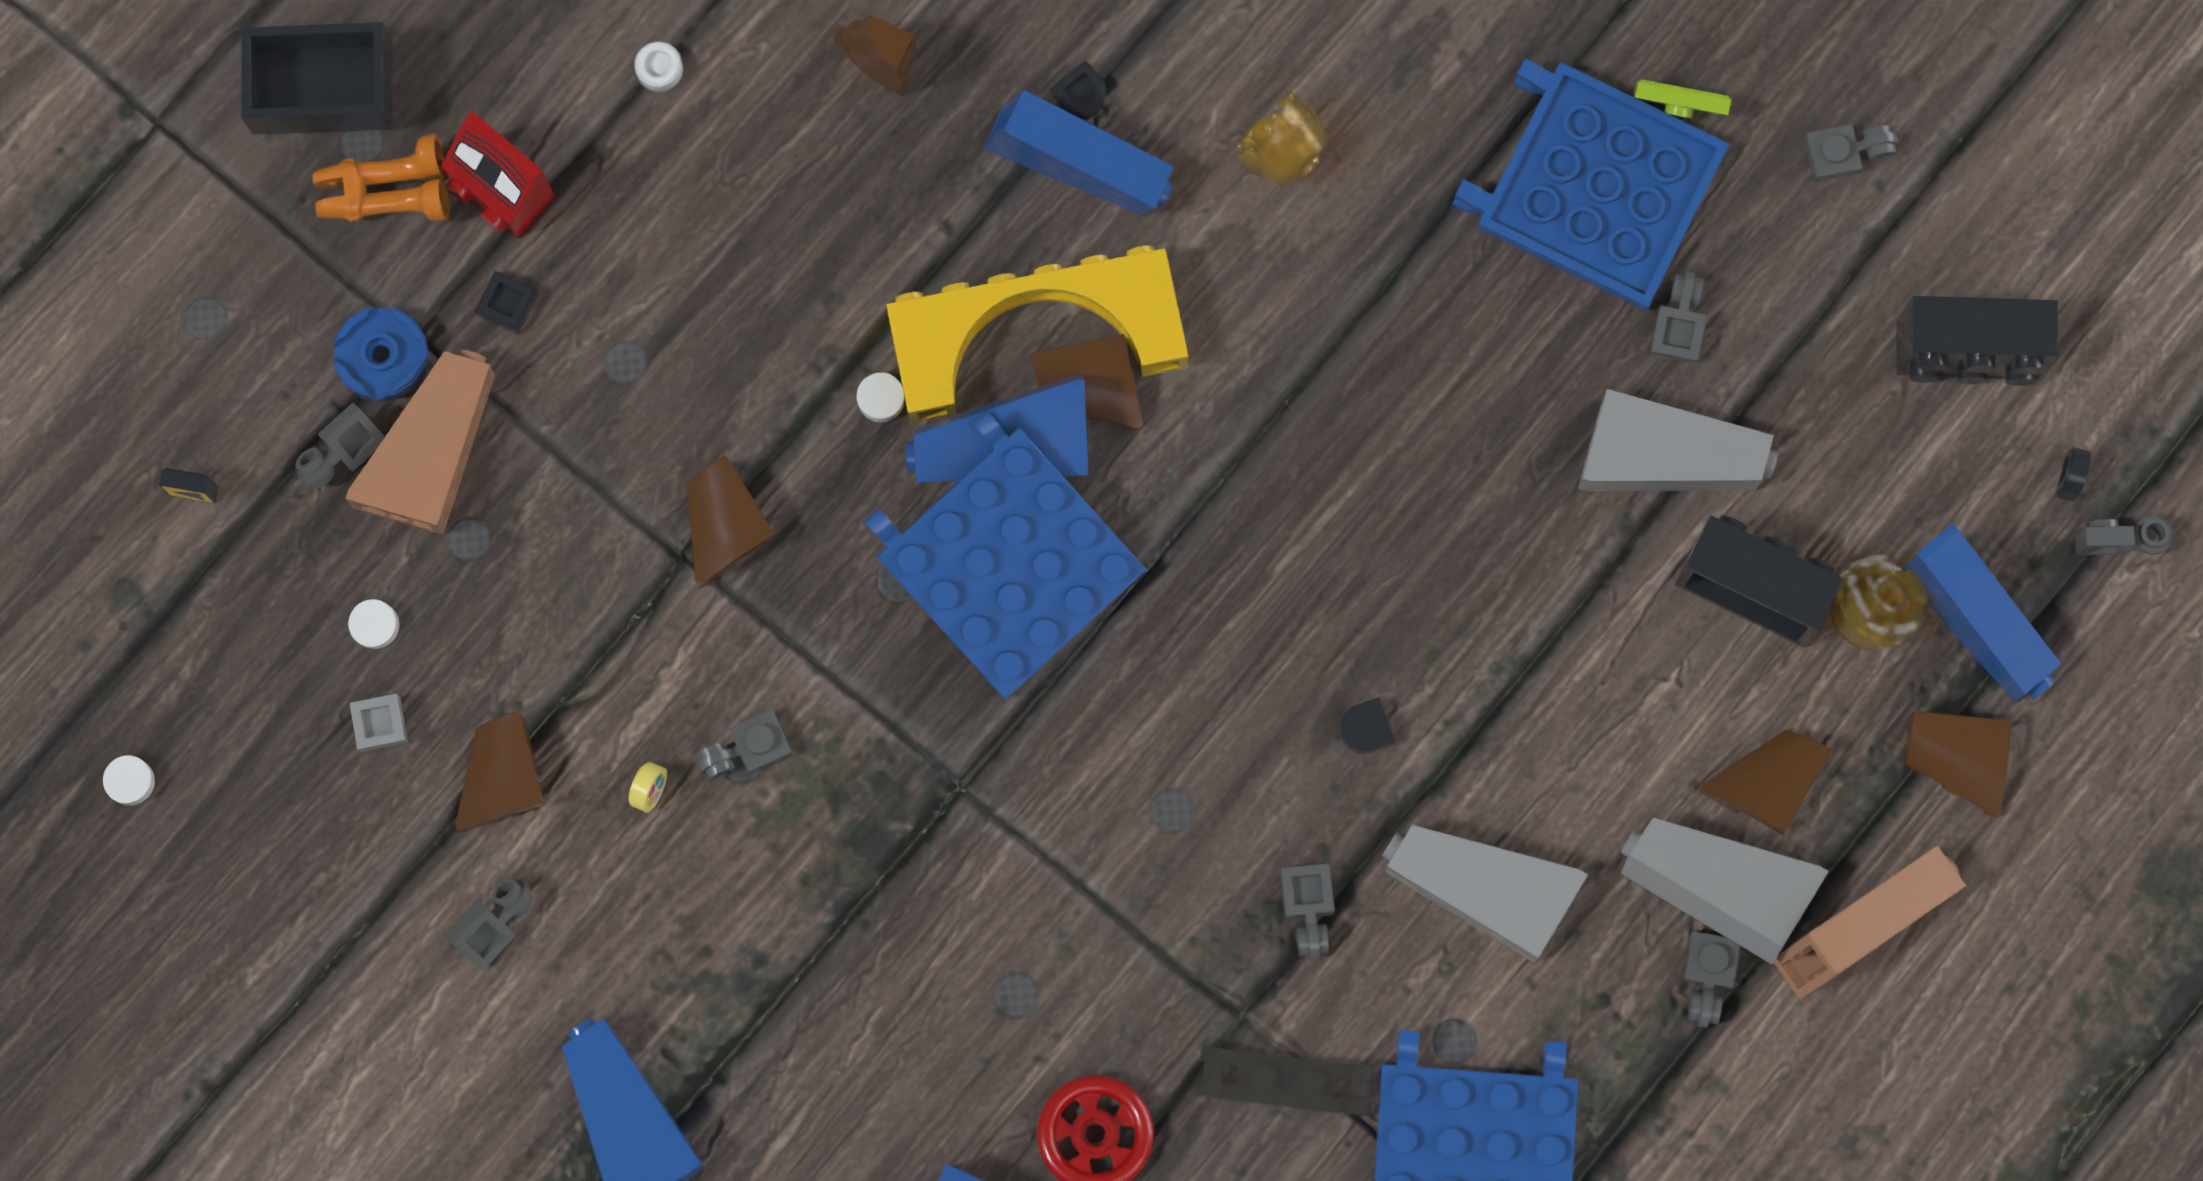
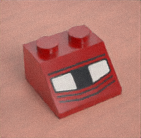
[441,111,555,238]

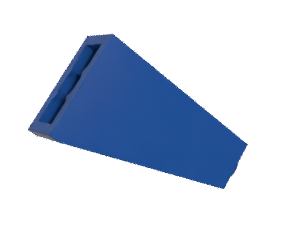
[983,90,1174,216]
[905,375,1088,483]
[1900,523,2061,703]
[562,1018,705,1181]

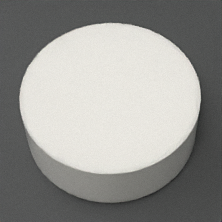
[635,42,683,92]
[857,372,905,422]
[348,599,399,649]
[103,755,155,805]

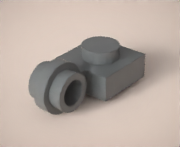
[1804,124,1899,183]
[1650,271,1707,364]
[295,403,385,488]
[2075,516,2173,555]
[697,709,793,780]
[1280,864,1335,960]
[445,878,533,971]
[1683,931,1740,1028]

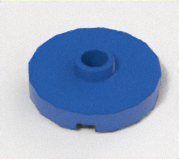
[333,307,429,402]

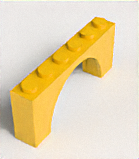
[886,245,1189,424]

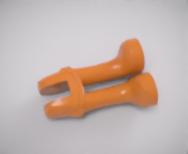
[312,133,450,222]

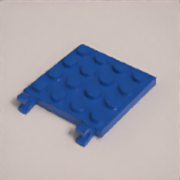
[1452,58,1729,311]
[863,412,1146,699]
[1374,1030,1578,1181]

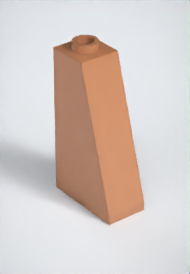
[346,349,495,535]
[1774,846,1966,1000]

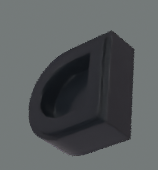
[1050,60,1106,119]
[2056,447,2091,502]
[1340,697,1396,754]

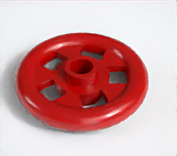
[1037,1075,1154,1181]

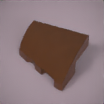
[833,15,916,96]
[1031,334,1143,431]
[687,455,776,589]
[455,710,545,833]
[1904,711,2011,818]
[1699,730,1831,835]

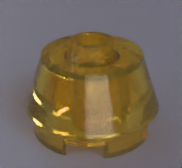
[1235,92,1328,187]
[1830,555,1928,650]

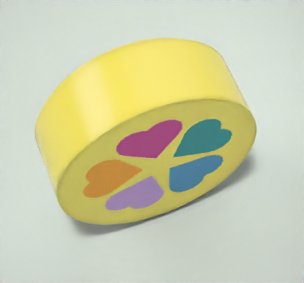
[629,762,667,813]

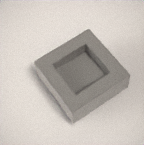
[350,693,408,752]

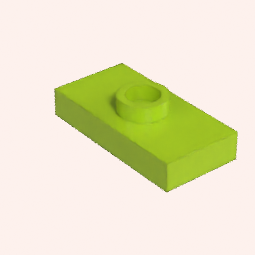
[1633,79,1731,118]

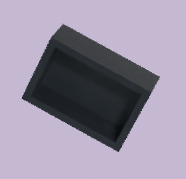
[241,22,393,135]
[1896,296,2059,386]
[1674,515,1843,648]

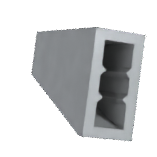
[1578,389,1778,491]
[1621,818,1828,964]
[1382,825,1588,963]

